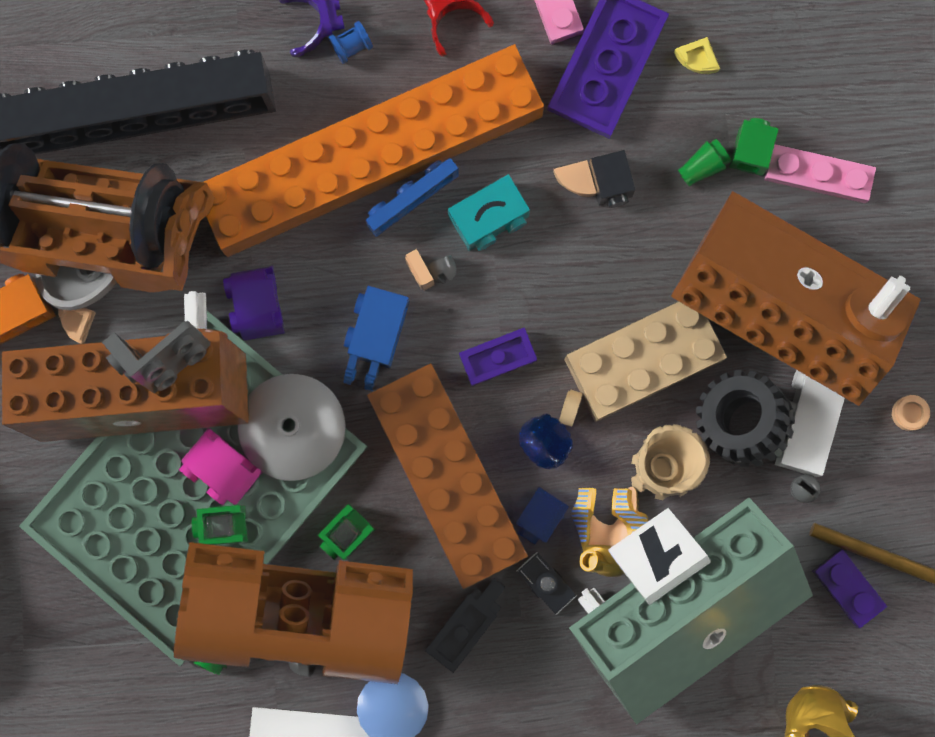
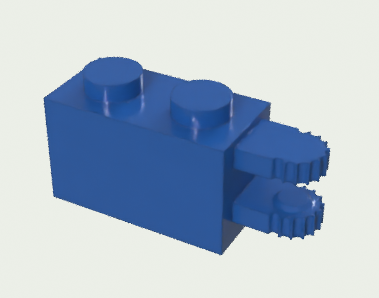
[343,286,410,391]

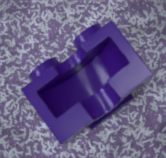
[223,266,285,341]

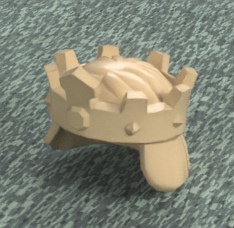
[631,424,710,500]

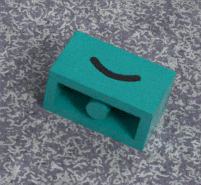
[448,174,530,251]

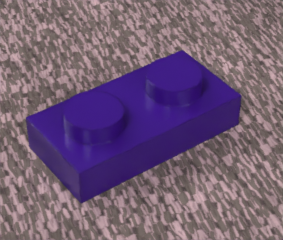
[459,327,537,387]
[812,549,888,629]

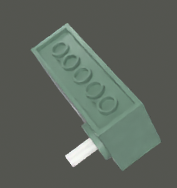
[569,498,813,725]

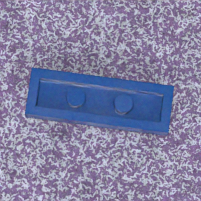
[366,158,459,237]

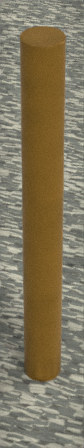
[809,523,935,584]

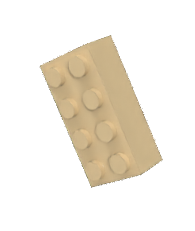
[564,302,727,422]

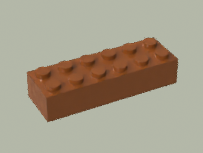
[367,363,528,589]

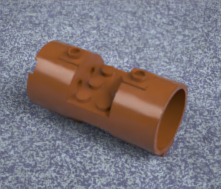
[174,542,413,684]

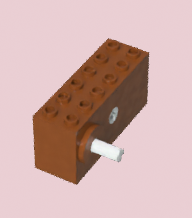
[670,191,921,406]
[2,291,249,442]

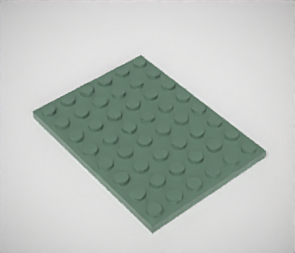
[19,311,368,667]

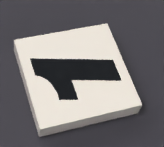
[608,508,711,605]

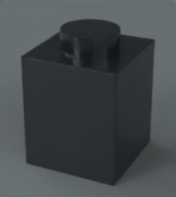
[589,150,635,208]

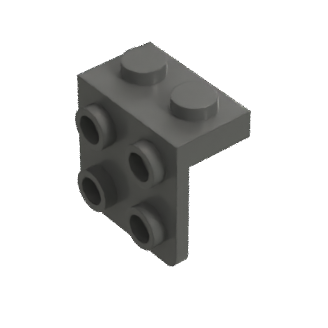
[102,321,211,393]

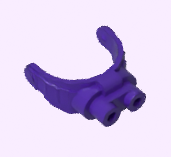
[279,0,345,57]

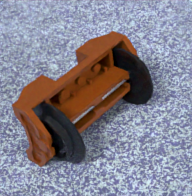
[0,143,215,293]

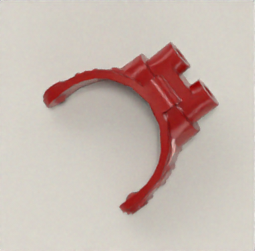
[423,0,494,57]

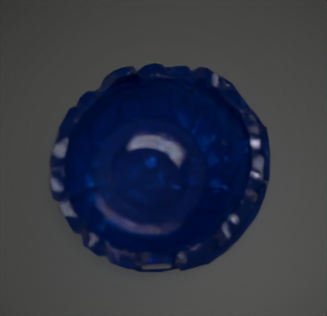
[519,414,573,469]

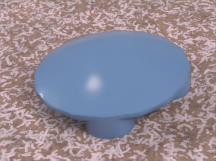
[357,673,429,737]

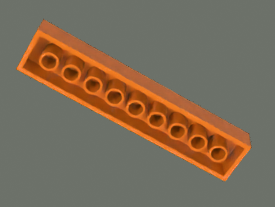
[204,44,544,257]

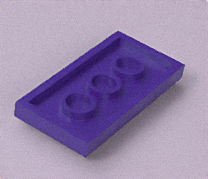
[547,0,669,139]

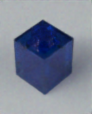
[515,487,569,545]

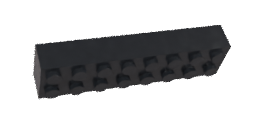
[0,50,276,155]

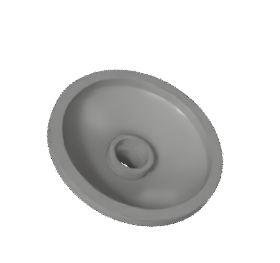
[36,266,117,310]
[238,374,346,481]

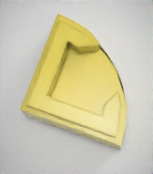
[674,37,720,74]

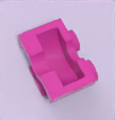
[179,428,263,506]

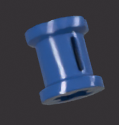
[329,21,373,64]

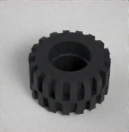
[696,370,795,467]

